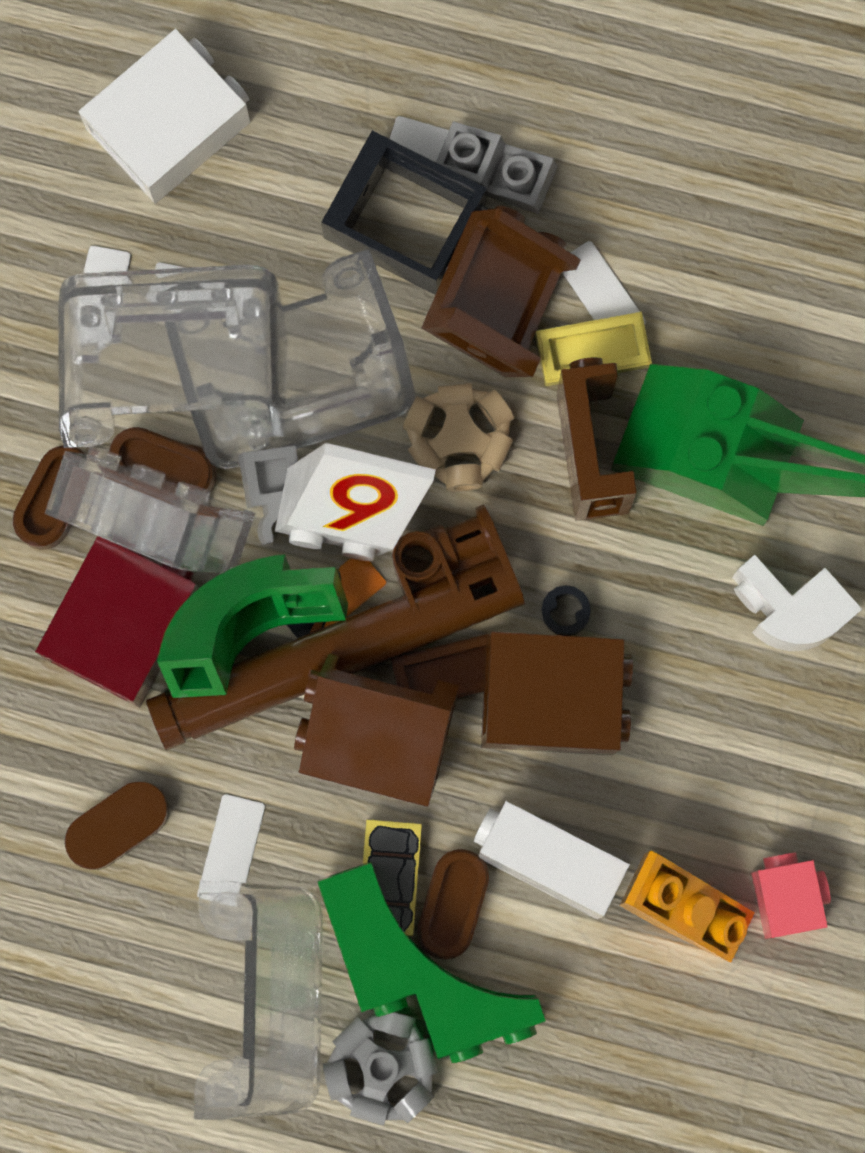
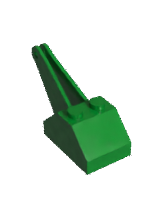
[611,364,865,526]

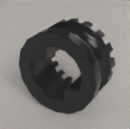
[541,585,591,636]

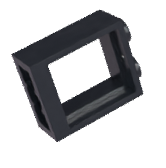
[321,130,490,295]

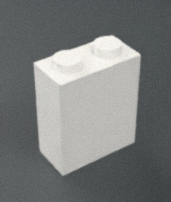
[78,28,250,204]
[474,801,630,919]

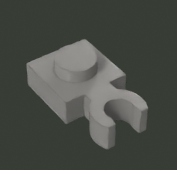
[238,445,298,545]

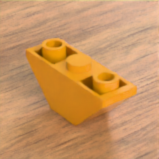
[619,851,755,963]

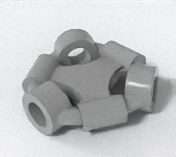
[323,1012,438,1126]

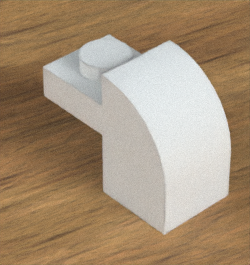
[732,555,862,651]

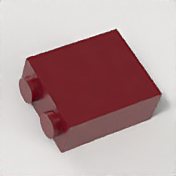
[35,534,199,708]

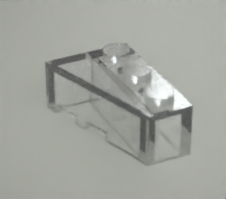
[45,446,255,574]

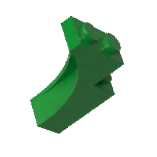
[317,862,546,1063]

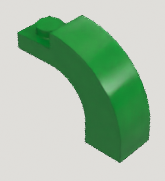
[157,554,349,698]

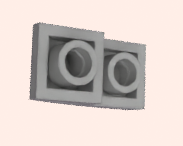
[436,121,558,214]

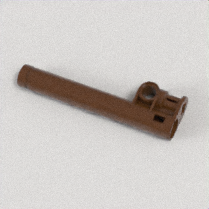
[146,504,525,751]

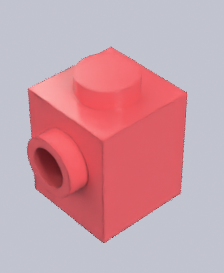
[751,852,831,939]

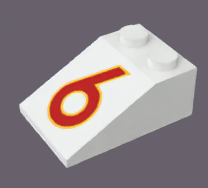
[275,443,436,561]

